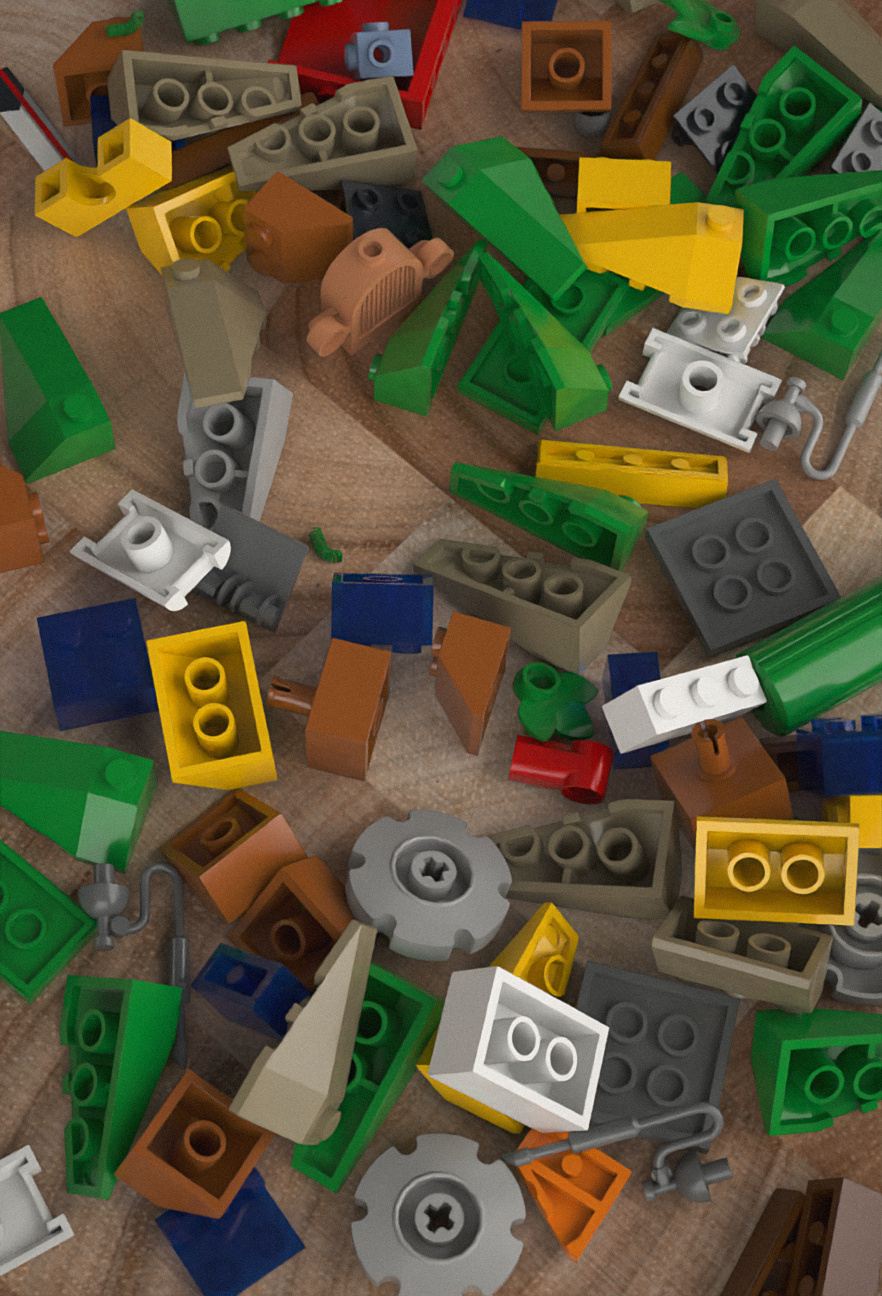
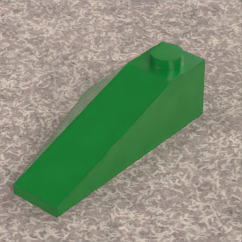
[368,239,488,417]

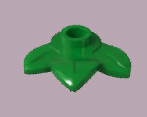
[659,0,741,50]
[512,662,599,742]

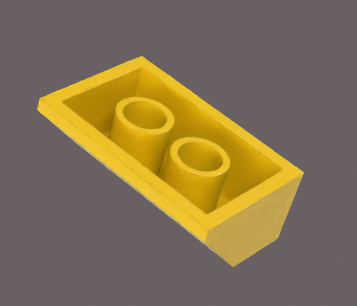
[146,621,278,791]
[694,816,860,926]

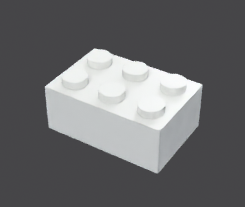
[428,966,609,1133]

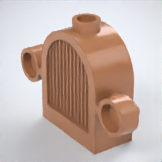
[306,228,454,357]

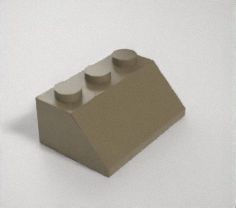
[651,895,833,1014]

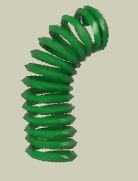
[105,9,144,38]
[308,527,343,563]

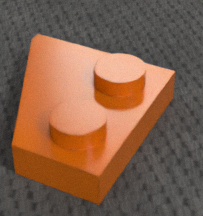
[513,1128,632,1263]

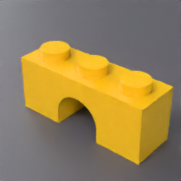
[35,118,172,238]

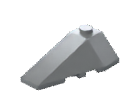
[177,373,293,531]

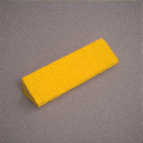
[535,440,728,509]

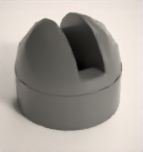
[574,112,610,139]

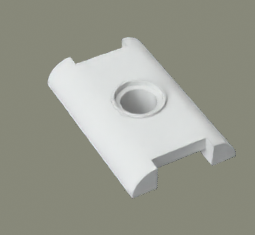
[618,328,782,453]
[69,489,231,611]
[0,1145,75,1276]

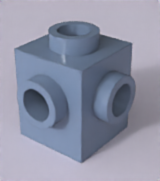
[344,22,413,80]

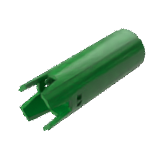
[735,575,882,737]

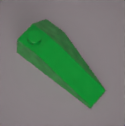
[706,45,862,208]
[421,136,587,302]
[734,170,882,287]
[762,230,882,380]
[478,252,612,431]
[0,297,116,484]
[449,462,649,571]
[0,731,158,874]
[291,961,445,1193]
[60,975,182,1200]
[750,1008,882,1136]

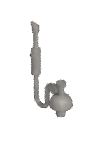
[755,350,882,481]

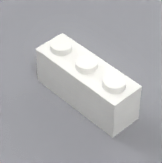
[602,655,767,754]

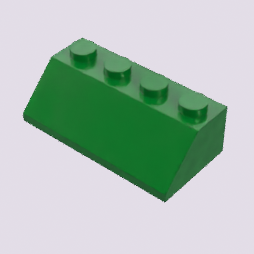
[168,0,343,46]

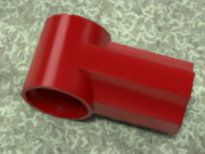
[508,735,614,805]

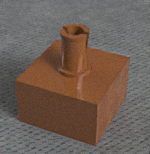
[266,638,392,781]
[650,716,794,853]

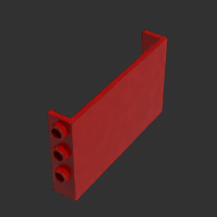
[268,0,463,130]

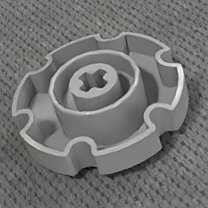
[345,810,512,961]
[787,848,882,1006]
[351,1133,526,1296]

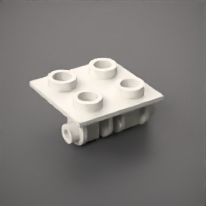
[666,276,785,365]

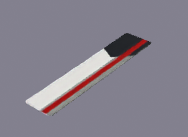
[0,67,84,171]

